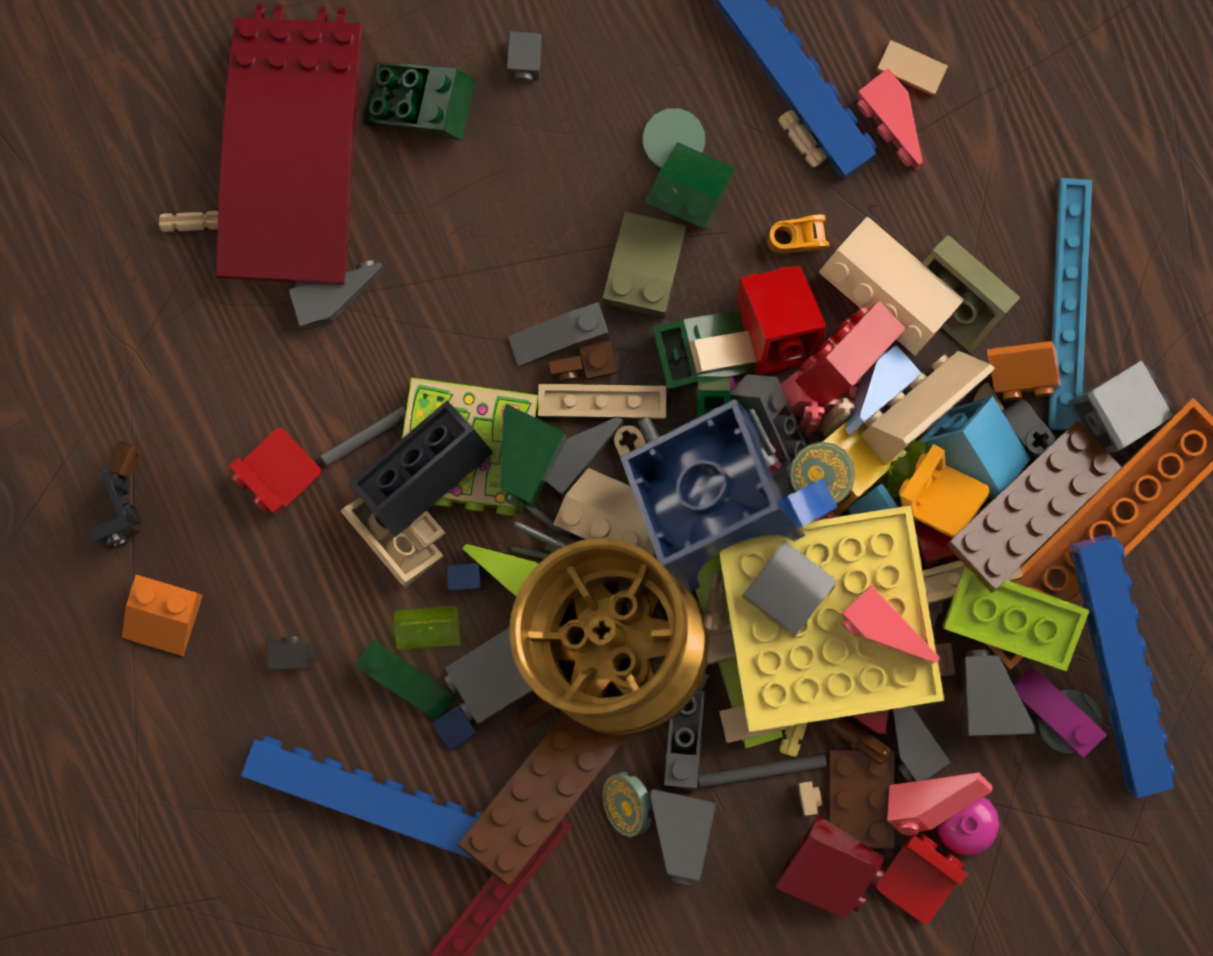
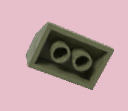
[922,235,1020,353]

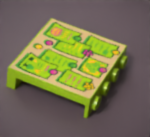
[402,378,538,516]

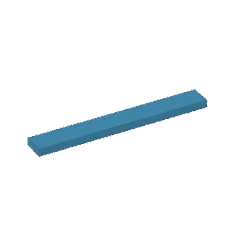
[1047,178,1092,432]

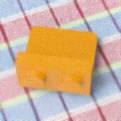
[899,444,989,538]

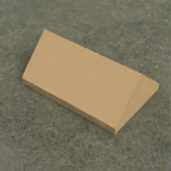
[341,497,443,588]

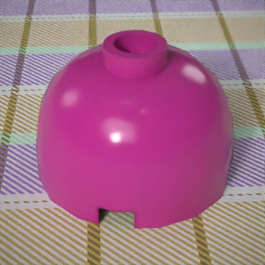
[934,797,999,856]

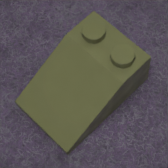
[603,212,686,318]

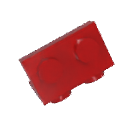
[229,428,321,516]
[876,834,968,924]

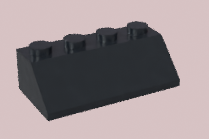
[350,400,494,537]

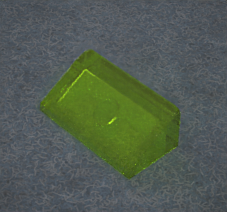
[394,606,461,650]

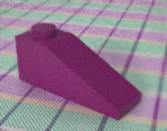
[1013,667,1107,758]

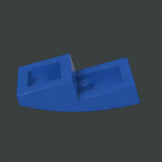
[783,478,837,529]

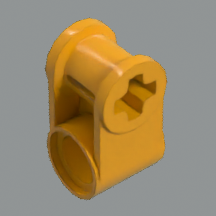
[767,215,830,254]

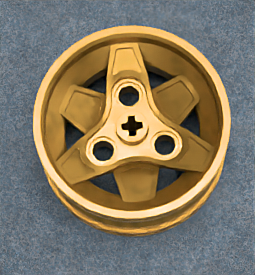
[510,538,709,735]

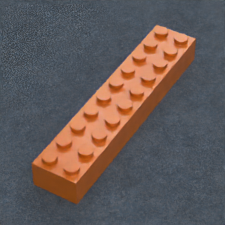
[976,398,1213,671]

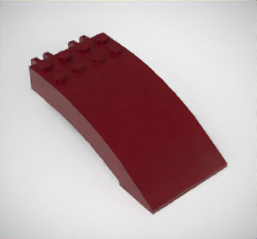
[216,3,364,285]

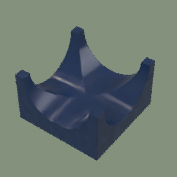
[620,399,805,593]

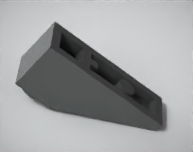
[508,302,609,367]
[545,416,623,497]
[890,706,951,783]

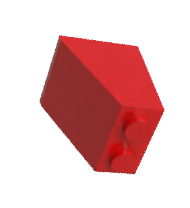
[736,266,826,375]

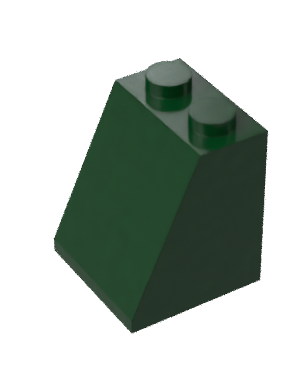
[646,142,736,229]
[501,404,567,510]

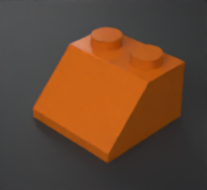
[987,341,1061,401]
[122,575,203,656]

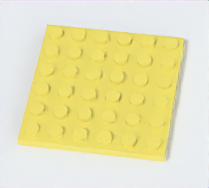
[719,506,944,732]

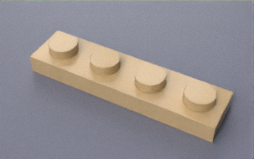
[538,384,666,419]

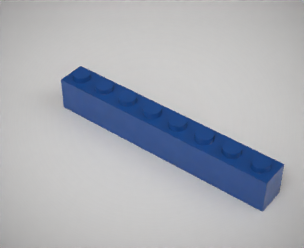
[712,0,876,181]
[1070,535,1175,798]
[241,736,483,859]

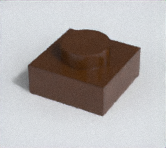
[579,341,617,380]
[549,356,583,382]

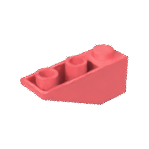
[856,68,923,171]

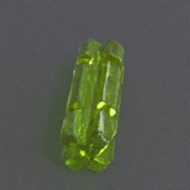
[886,457,909,505]

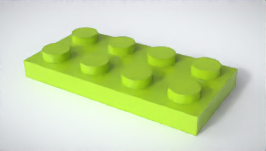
[942,566,1090,671]

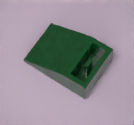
[364,62,476,141]
[652,310,755,394]

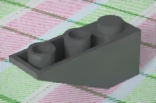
[289,260,385,330]
[730,374,807,464]
[664,691,705,792]

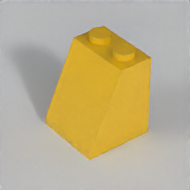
[823,419,907,517]

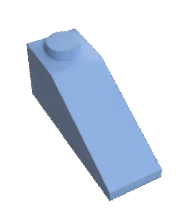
[845,345,922,435]

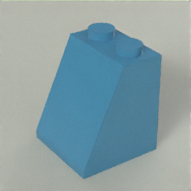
[915,396,1031,500]

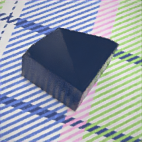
[447,563,482,590]
[431,706,477,751]

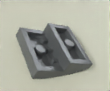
[742,541,837,637]

